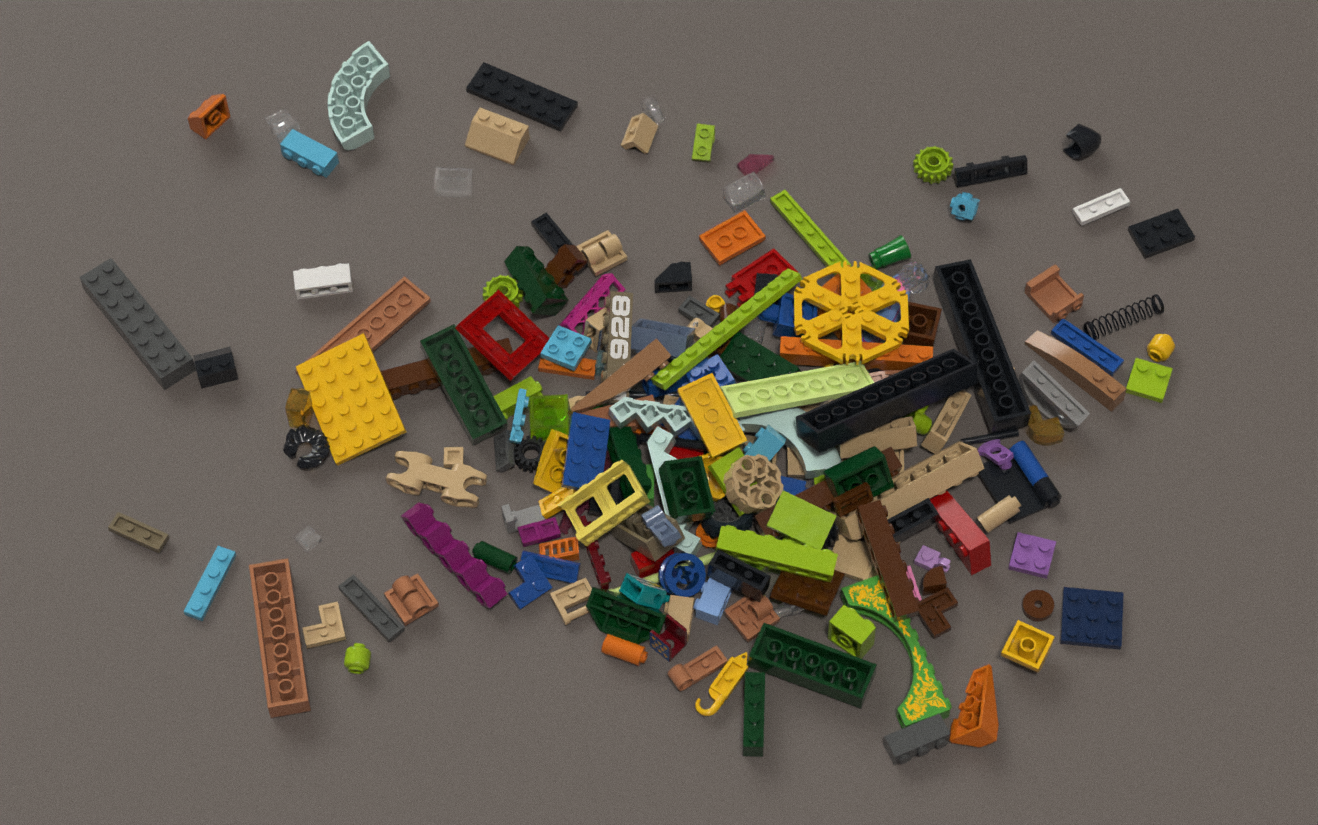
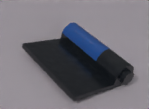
[978,441,1062,524]

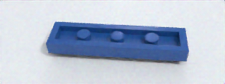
[1051,318,1124,376]

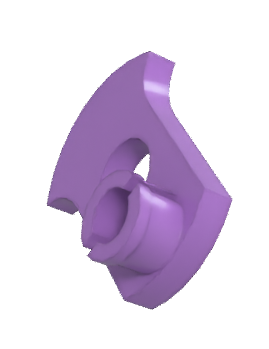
[978,439,1014,470]

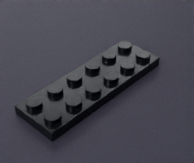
[466,62,578,132]

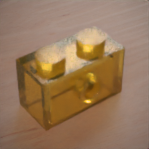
[285,388,314,428]

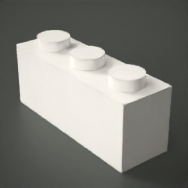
[293,263,353,300]

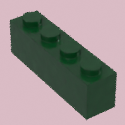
[607,426,652,499]
[743,672,765,757]

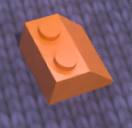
[188,94,231,140]

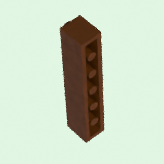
[856,500,921,622]

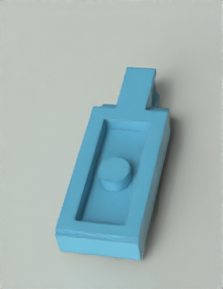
[509,389,529,444]

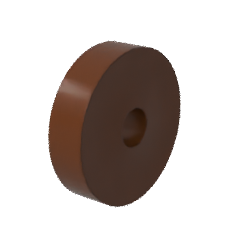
[1022,590,1054,622]

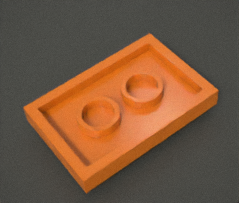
[699,210,766,266]

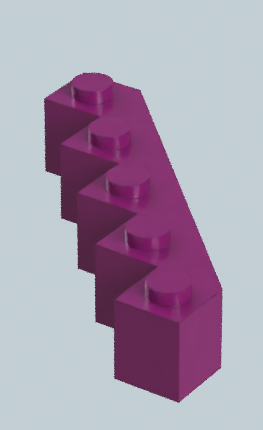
[401,502,507,608]

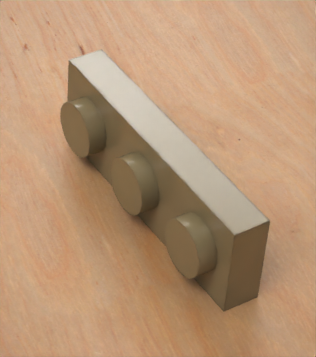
[108,512,169,554]

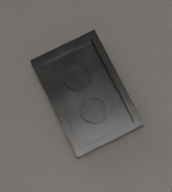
[1128,208,1195,259]

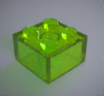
[529,394,569,440]

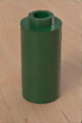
[472,541,518,575]

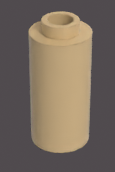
[977,495,1021,533]

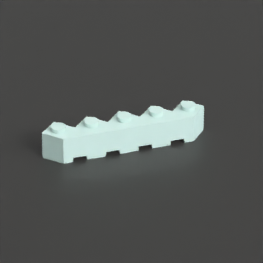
[608,397,745,441]
[647,426,702,556]

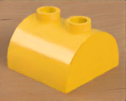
[1001,620,1055,673]

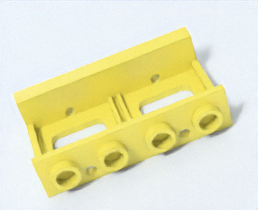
[559,460,650,546]

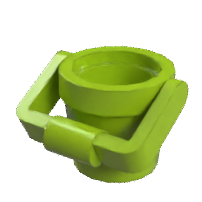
[903,405,932,435]

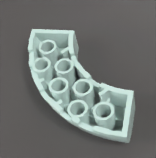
[328,41,390,150]
[738,406,842,479]

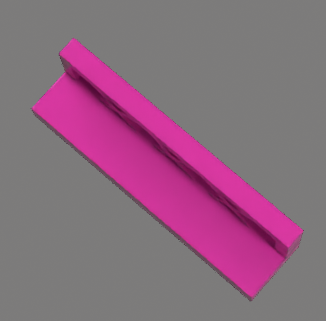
[559,273,625,335]

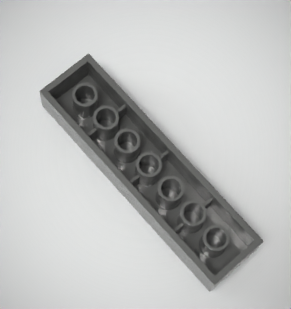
[80,258,196,390]

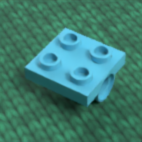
[540,325,592,371]

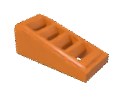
[539,537,580,561]

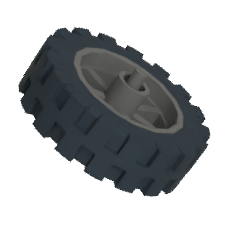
[701,496,753,538]

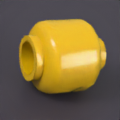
[1147,334,1175,362]

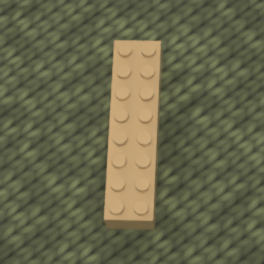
[829,441,985,540]

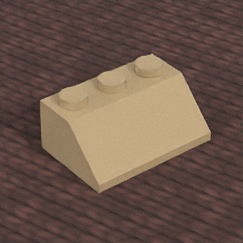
[465,108,530,165]

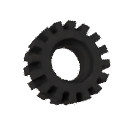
[514,435,545,473]

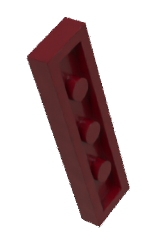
[579,515,611,590]

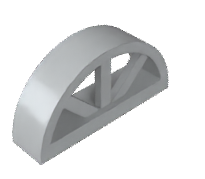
[1019,360,1090,429]

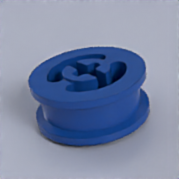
[659,553,706,597]

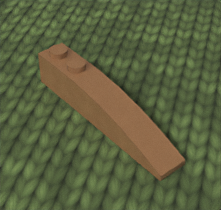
[1024,330,1127,412]
[567,338,671,416]

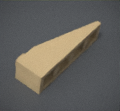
[921,390,971,454]

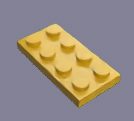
[677,373,748,459]

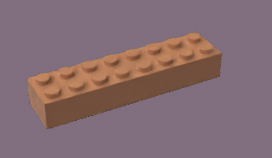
[249,558,311,718]

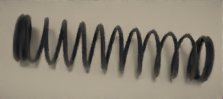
[1084,294,1164,340]

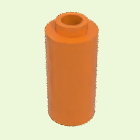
[601,634,648,666]

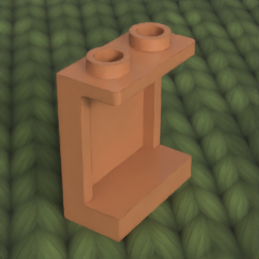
[1025,264,1084,324]

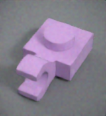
[914,545,951,573]

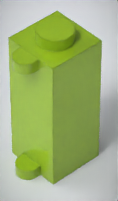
[494,376,544,420]

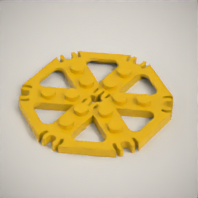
[794,261,909,365]

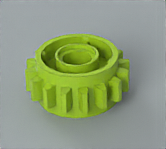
[913,146,953,184]
[482,275,524,307]

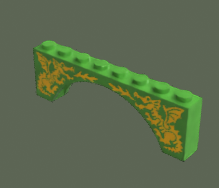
[840,575,952,729]

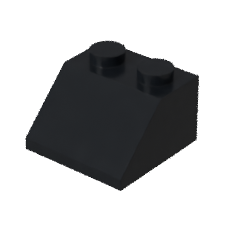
[193,347,239,389]

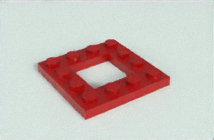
[455,290,550,381]

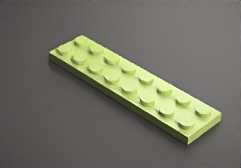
[720,361,874,418]

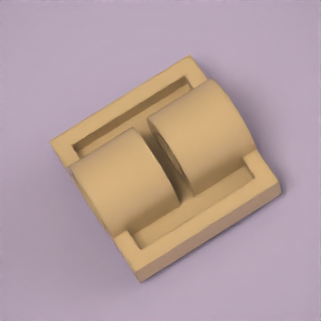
[576,230,627,277]

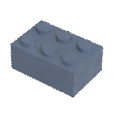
[631,318,695,359]

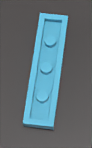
[184,546,236,621]

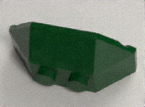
[586,587,666,644]

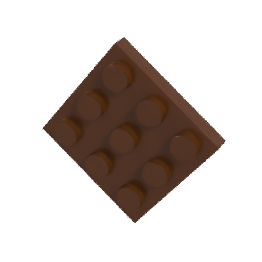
[770,570,845,616]

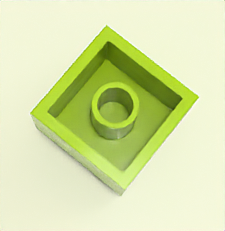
[828,605,876,659]

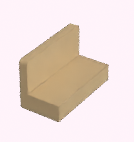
[621,113,658,154]

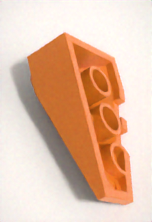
[949,664,999,747]

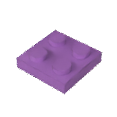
[1008,532,1056,579]

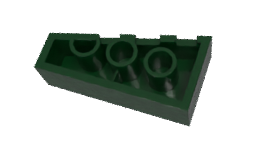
[504,246,568,316]

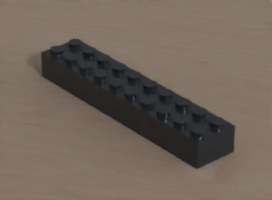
[933,259,1031,434]
[796,348,978,453]

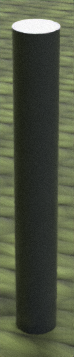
[961,429,1019,445]

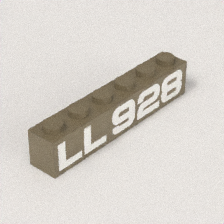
[601,291,633,407]

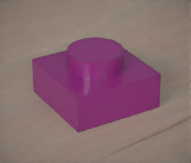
[537,517,561,542]
[517,522,542,547]

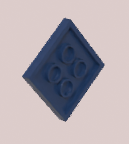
[1060,587,1124,650]

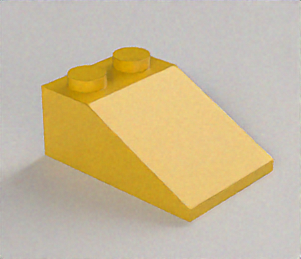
[533,429,568,493]

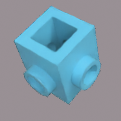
[950,192,980,220]

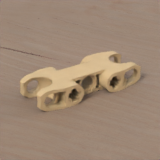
[386,451,487,508]

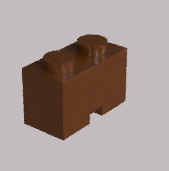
[545,244,588,288]

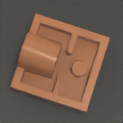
[724,595,780,642]

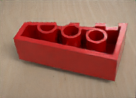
[930,491,991,576]

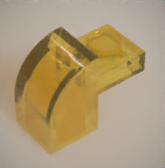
[1027,405,1064,446]

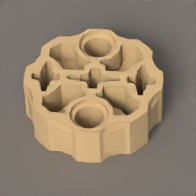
[723,454,784,514]

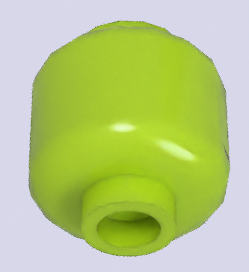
[344,643,371,674]

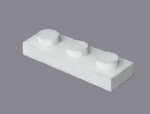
[1072,188,1130,226]

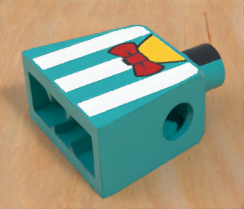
[619,573,670,609]

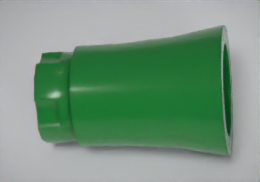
[868,235,911,269]

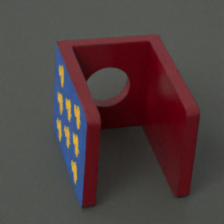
[650,614,687,662]

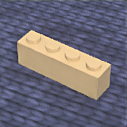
[837,417,917,459]

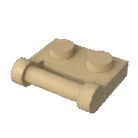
[550,578,592,625]

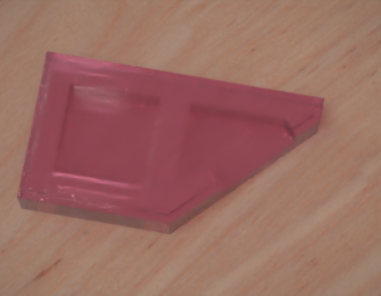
[737,154,774,179]

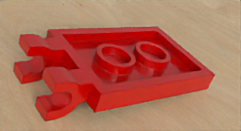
[725,248,798,307]

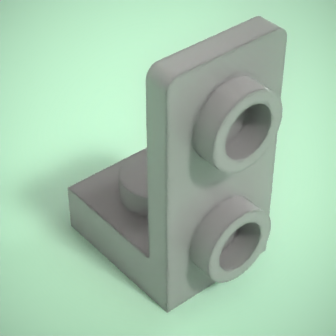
[501,504,545,533]

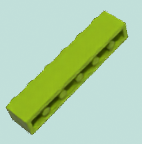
[715,525,838,583]

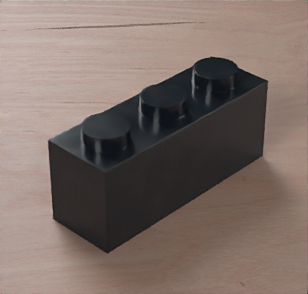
[887,498,939,542]
[707,549,771,602]

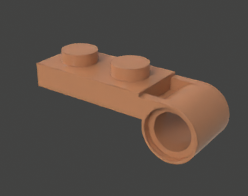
[667,645,728,691]

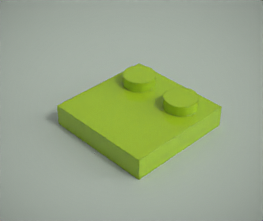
[1126,358,1173,403]

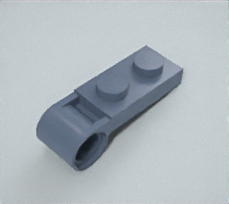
[641,505,682,547]

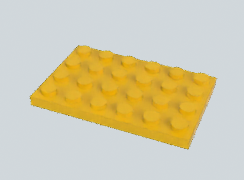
[296,333,407,466]

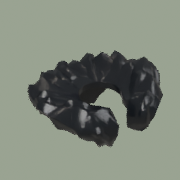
[283,425,330,469]

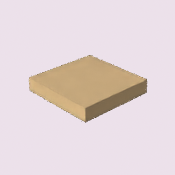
[832,534,872,581]

